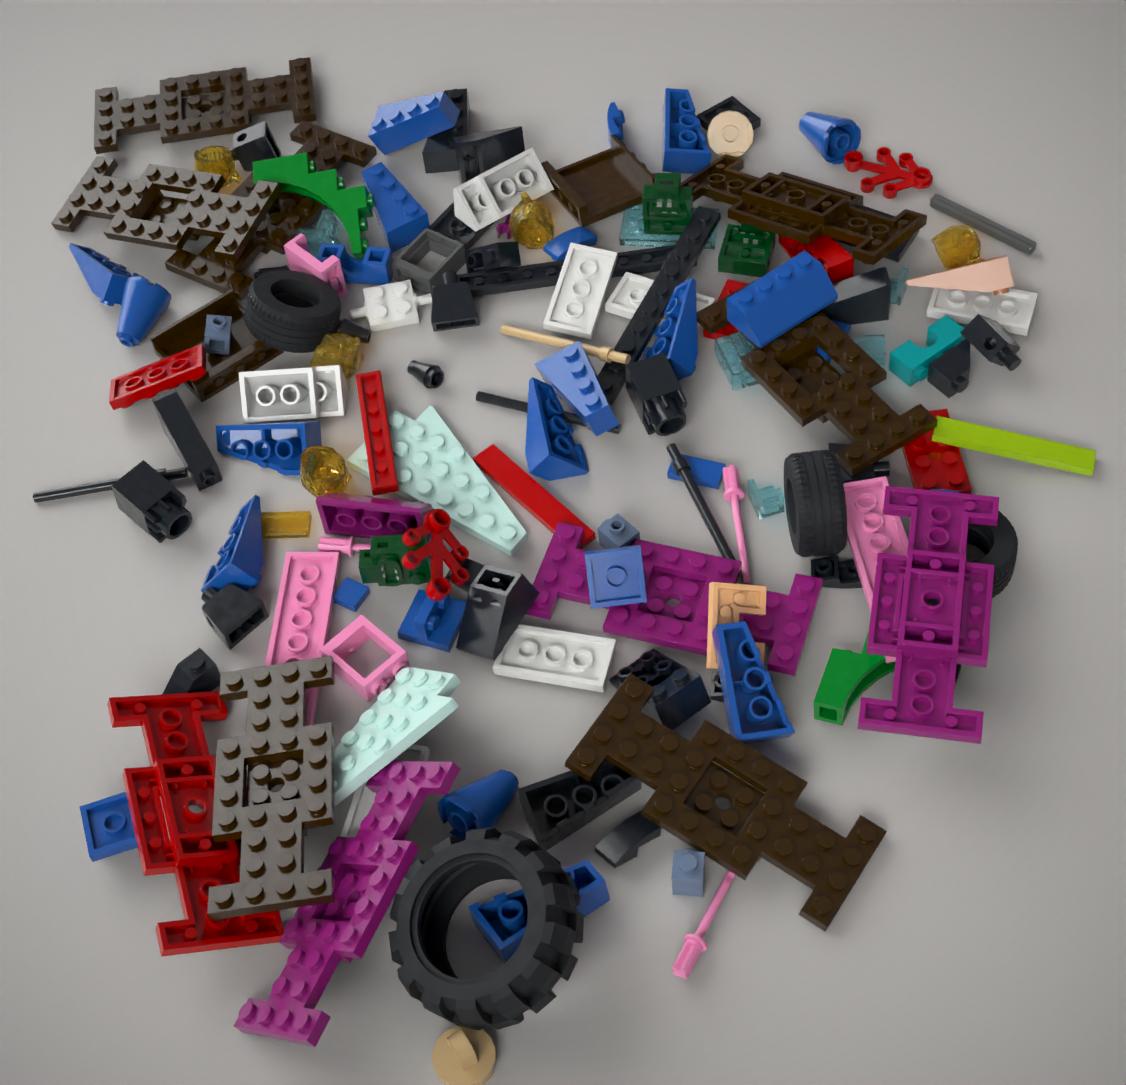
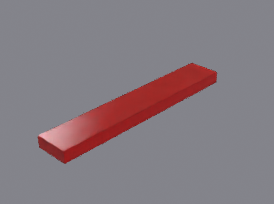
[356,370,399,496]
[473,444,596,550]

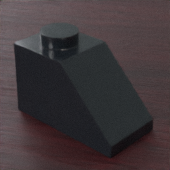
[927,339,970,398]
[163,648,221,694]

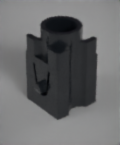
[626,353,687,436]
[111,460,192,543]

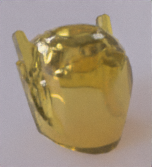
[194,145,242,189]
[509,192,555,249]
[931,225,985,270]
[310,333,364,379]
[299,446,352,498]

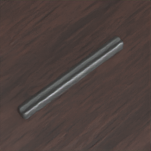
[930,194,1037,255]

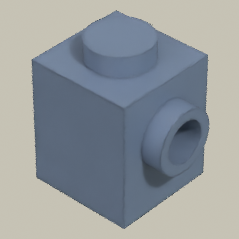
[204,315,232,355]
[597,513,640,549]
[671,848,706,897]

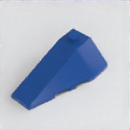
[69,243,153,306]
[525,377,589,481]

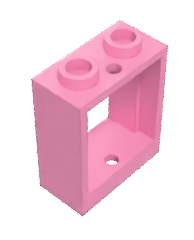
[320,614,410,702]

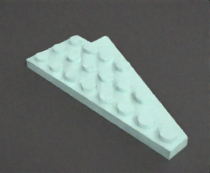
[347,406,528,557]
[334,666,461,807]

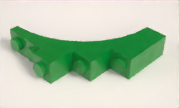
[253,152,375,259]
[813,632,990,726]

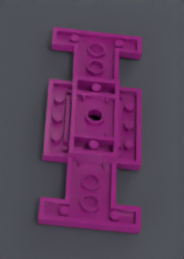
[857,486,999,744]
[526,522,823,676]
[233,761,461,1047]

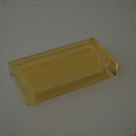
[261,511,312,539]

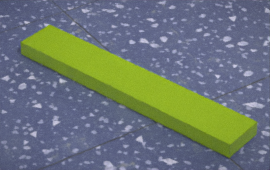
[931,416,1096,476]

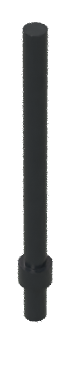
[476,391,621,434]
[666,443,741,572]
[33,467,188,503]

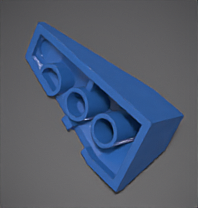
[642,278,698,381]
[216,421,322,475]
[201,495,264,593]

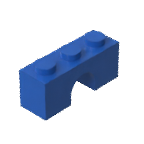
[316,243,393,285]

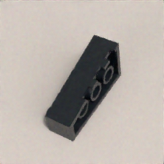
[422,88,471,174]
[518,760,641,851]

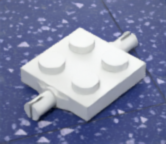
[350,280,432,332]

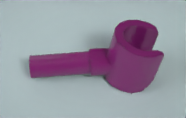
[496,214,513,239]

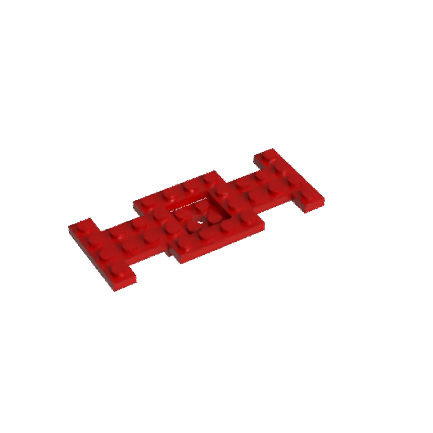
[107,691,284,957]

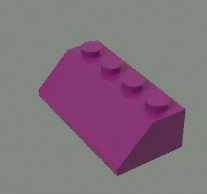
[316,493,432,541]

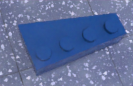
[662,88,711,174]
[368,91,460,155]
[361,162,430,253]
[712,621,795,744]

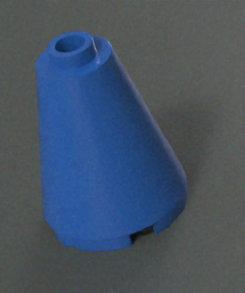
[799,112,861,164]
[116,277,172,347]
[438,769,519,840]

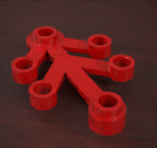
[844,147,933,199]
[402,509,469,601]

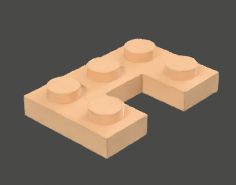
[706,582,767,669]

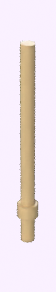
[500,324,631,364]

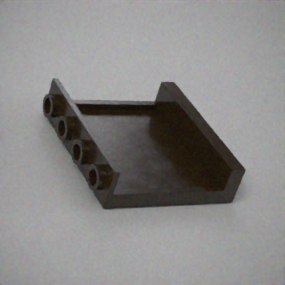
[541,135,656,228]
[150,289,284,403]

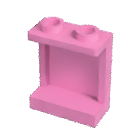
[284,233,348,299]

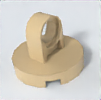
[707,110,754,157]
[432,1026,497,1085]

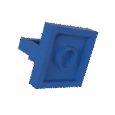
[584,545,647,609]
[397,589,466,653]
[79,792,138,862]

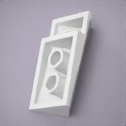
[453,147,554,232]
[239,365,349,423]

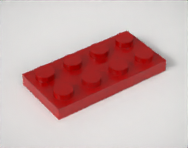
[109,344,206,410]
[899,409,972,494]

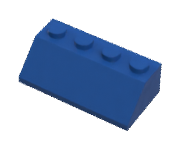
[727,250,838,348]

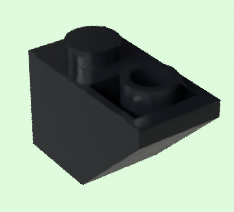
[464,241,521,273]

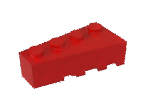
[778,234,854,284]

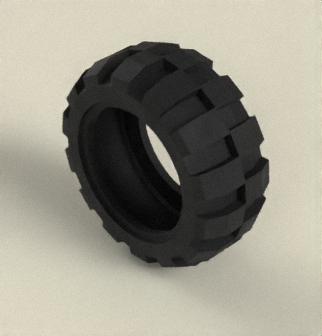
[388,828,584,1030]

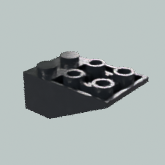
[453,126,525,184]
[456,564,539,661]
[609,649,711,730]

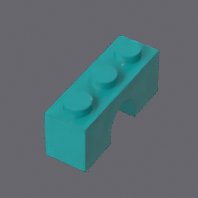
[889,315,966,387]

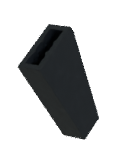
[801,267,891,325]
[152,388,223,491]

